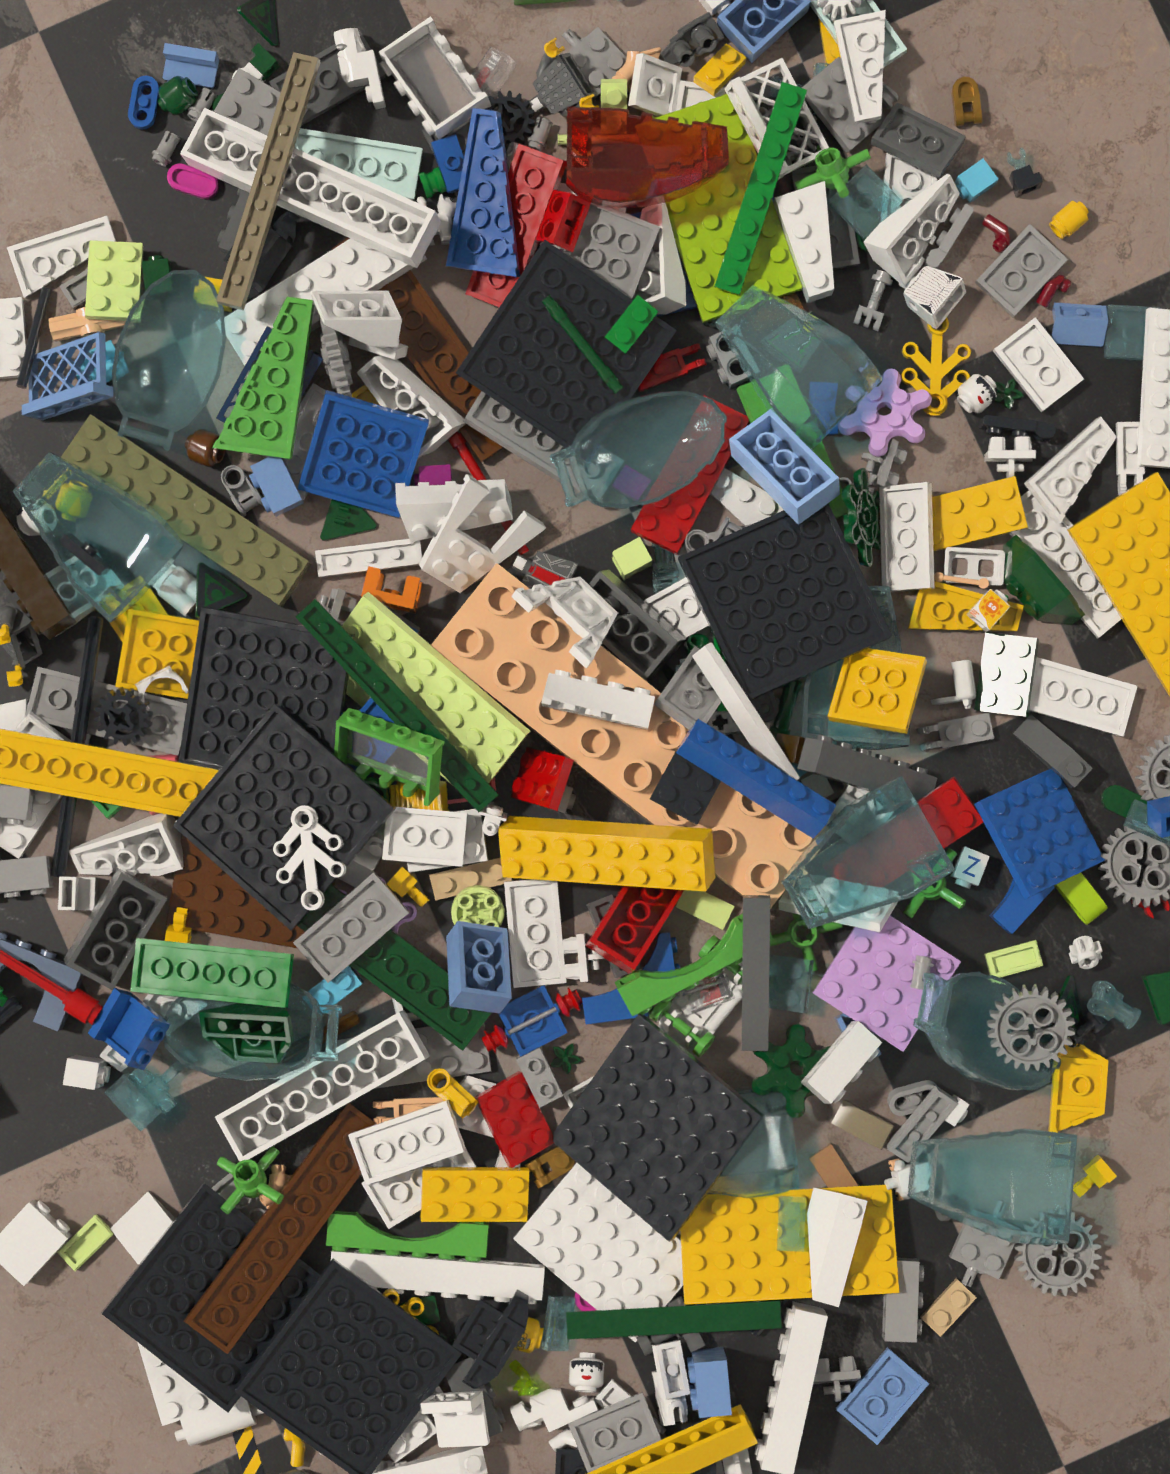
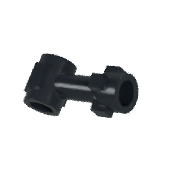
[1068,1008,1107,1048]

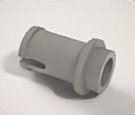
[187,88,217,122]
[527,117,553,152]
[152,131,181,167]
[910,955,934,990]

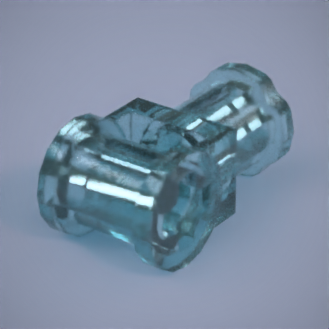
[652,543,679,595]
[1087,981,1141,1029]

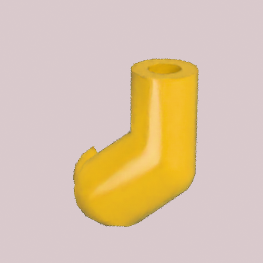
[284,1428,305,1467]

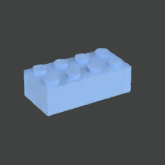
[729,409,840,525]

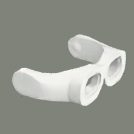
[135,666,189,711]

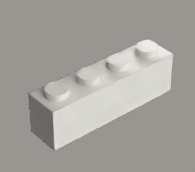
[541,670,655,730]

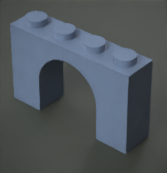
[0,932,85,1031]

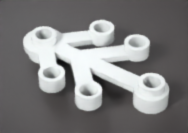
[273,805,346,910]

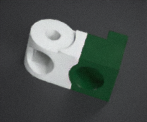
[232,43,280,82]

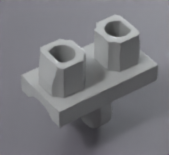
[861,439,907,487]
[319,588,356,626]
[813,1356,861,1402]

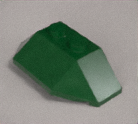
[1003,535,1085,625]
[199,1003,294,1063]

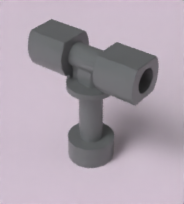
[636,1296,705,1356]

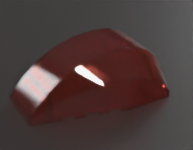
[566,107,729,208]

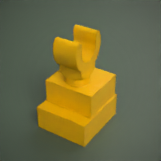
[386,866,429,908]
[164,907,192,944]
[1071,1155,1117,1198]

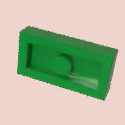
[605,295,659,354]

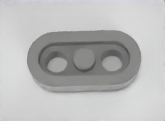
[887,1080,938,1116]

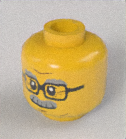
[514,1317,544,1353]

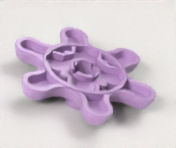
[838,369,932,457]

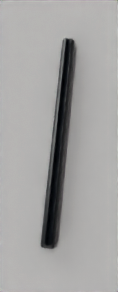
[51,616,103,877]

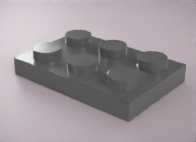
[871,102,966,178]

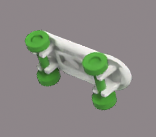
[649,935,742,1057]

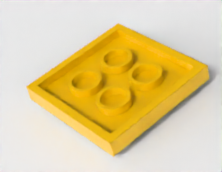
[115,608,199,699]
[828,648,927,734]

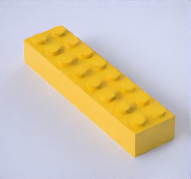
[498,816,715,892]

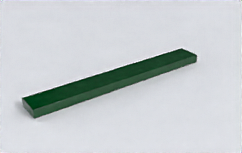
[566,1301,782,1340]

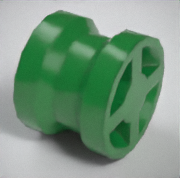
[419,167,447,199]

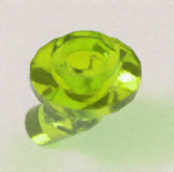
[509,1360,539,1396]

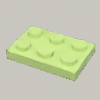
[85,240,143,321]

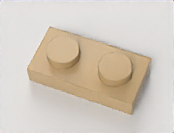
[920,1278,977,1337]

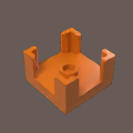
[361,566,423,614]

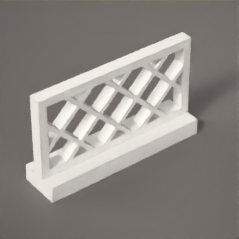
[724,58,829,179]

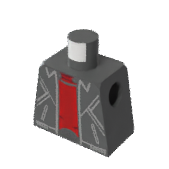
[512,551,578,589]

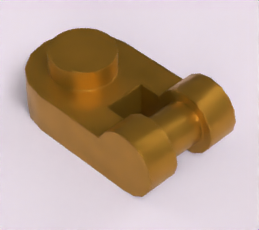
[951,77,982,126]
[525,1146,575,1188]

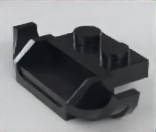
[224,211,300,300]
[452,1289,529,1389]

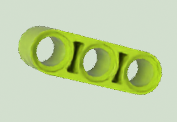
[1054,873,1108,925]

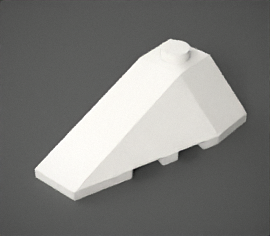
[864,174,960,285]
[372,1446,488,1474]

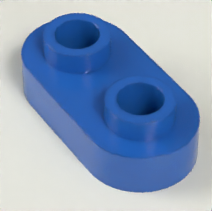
[128,76,159,130]

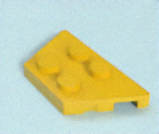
[1048,1045,1108,1134]

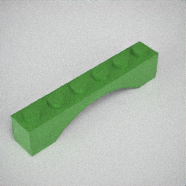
[615,913,774,1016]
[326,1211,489,1261]

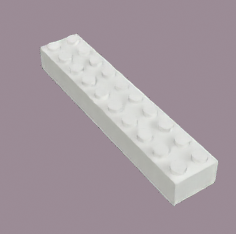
[180,108,441,268]

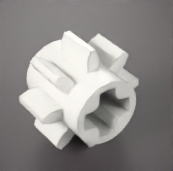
[1069,936,1103,969]

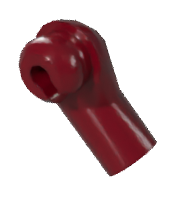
[982,214,1011,253]
[1036,275,1071,308]

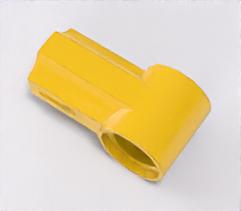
[427,1068,478,1119]

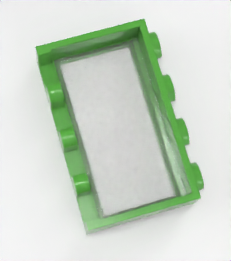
[334,708,445,806]

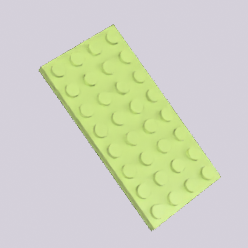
[342,592,530,784]

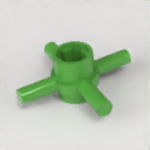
[794,145,871,198]
[903,848,966,919]
[770,913,843,972]
[217,1146,284,1214]

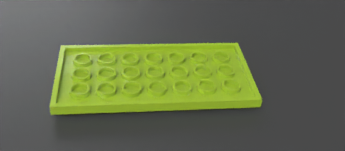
[635,94,803,323]

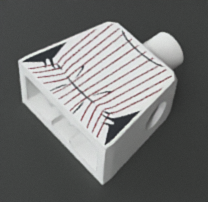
[899,266,966,329]

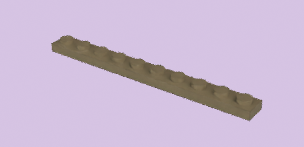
[216,52,321,310]

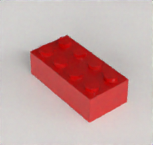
[585,886,684,974]

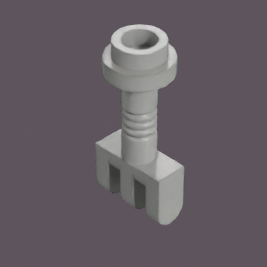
[853,270,893,331]

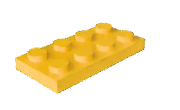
[932,476,1028,551]
[420,1167,529,1222]

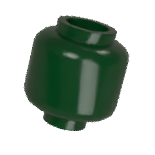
[158,76,198,115]

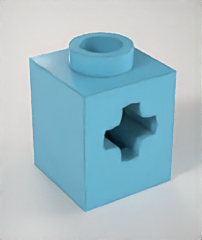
[955,158,998,203]

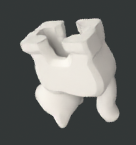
[417,194,456,246]

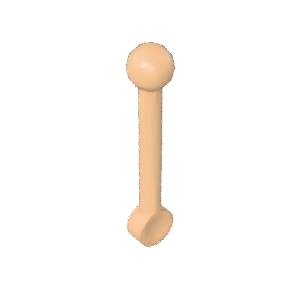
[934,572,989,589]

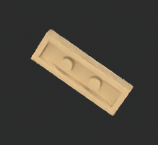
[429,858,512,901]

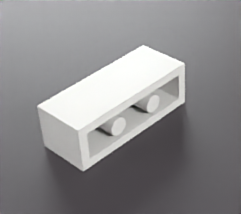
[801,1021,882,1104]

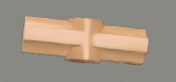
[49,307,132,342]

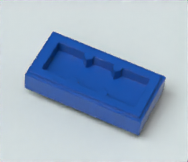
[431,134,464,194]

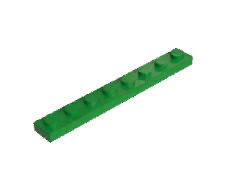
[714,82,807,295]

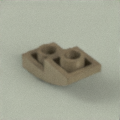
[832,1100,894,1150]

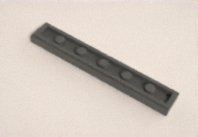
[741,895,770,1051]

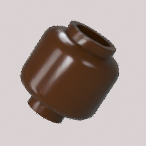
[185,429,226,467]

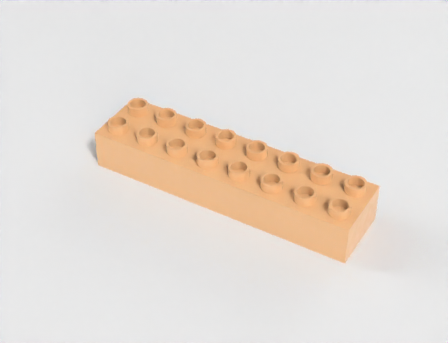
[431,563,833,909]

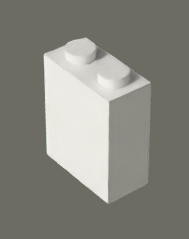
[0,1200,72,1286]

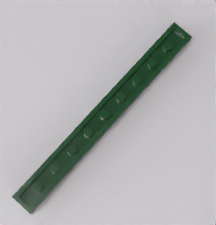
[296,598,498,813]

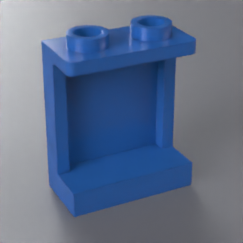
[88,988,171,1070]

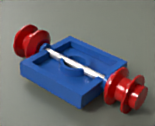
[481,985,583,1057]

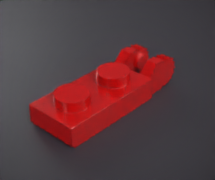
[638,344,707,392]

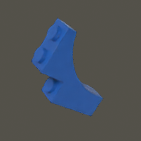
[989,879,1055,934]
[582,932,680,1025]

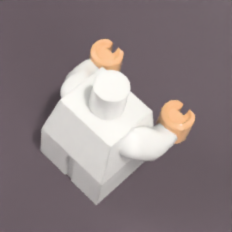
[884,1159,933,1201]

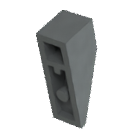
[1012,715,1093,788]

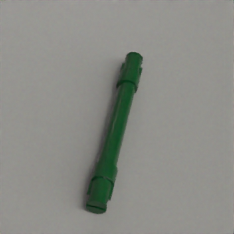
[542,295,623,394]

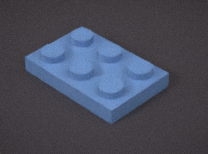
[836,1347,929,1445]

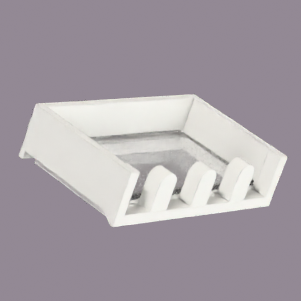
[379,16,491,140]

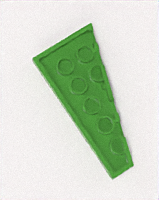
[212,297,315,460]

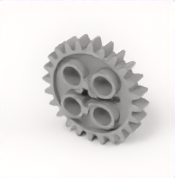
[320,318,353,397]
[1135,735,1170,800]
[1098,821,1170,908]
[987,984,1075,1071]
[1014,1208,1102,1296]

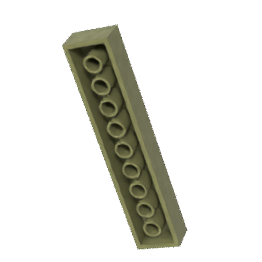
[61,414,312,607]

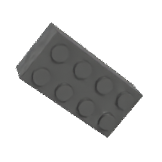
[589,569,686,681]
[64,868,167,990]

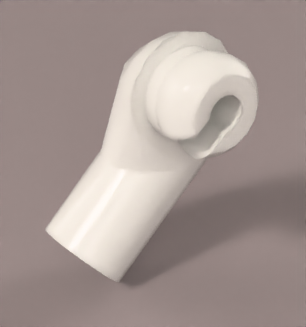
[548,1428,577,1452]

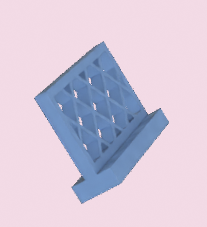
[22,332,113,420]

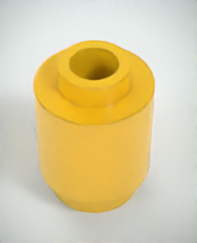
[1049,201,1089,239]

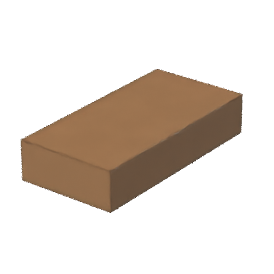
[809,1143,858,1188]

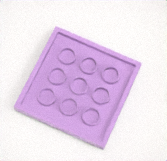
[812,916,961,1052]

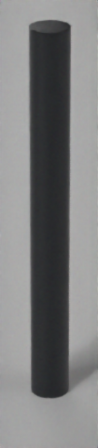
[16,287,52,389]

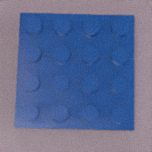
[297,390,429,518]
[974,769,1105,900]

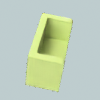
[612,537,652,580]

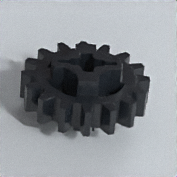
[485,90,535,147]
[94,687,153,746]

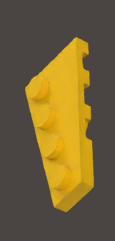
[908,581,1024,632]

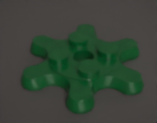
[842,468,881,567]
[752,1024,833,1118]

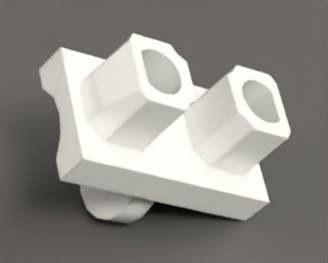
[984,437,1036,478]
[562,933,605,982]

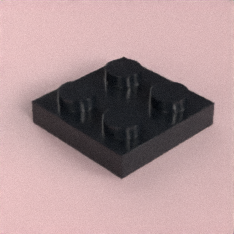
[650,751,721,825]

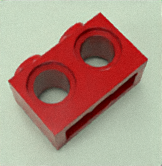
[535,190,591,253]

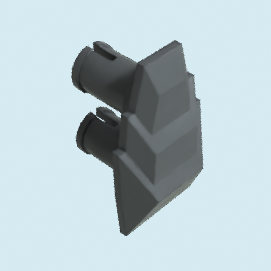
[660,12,725,67]

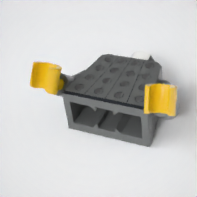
[529,38,599,117]
[0,603,43,687]

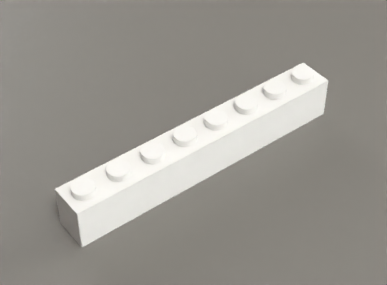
[331,1249,545,1304]

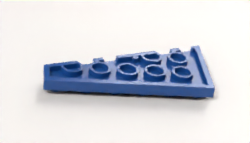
[446,108,520,278]

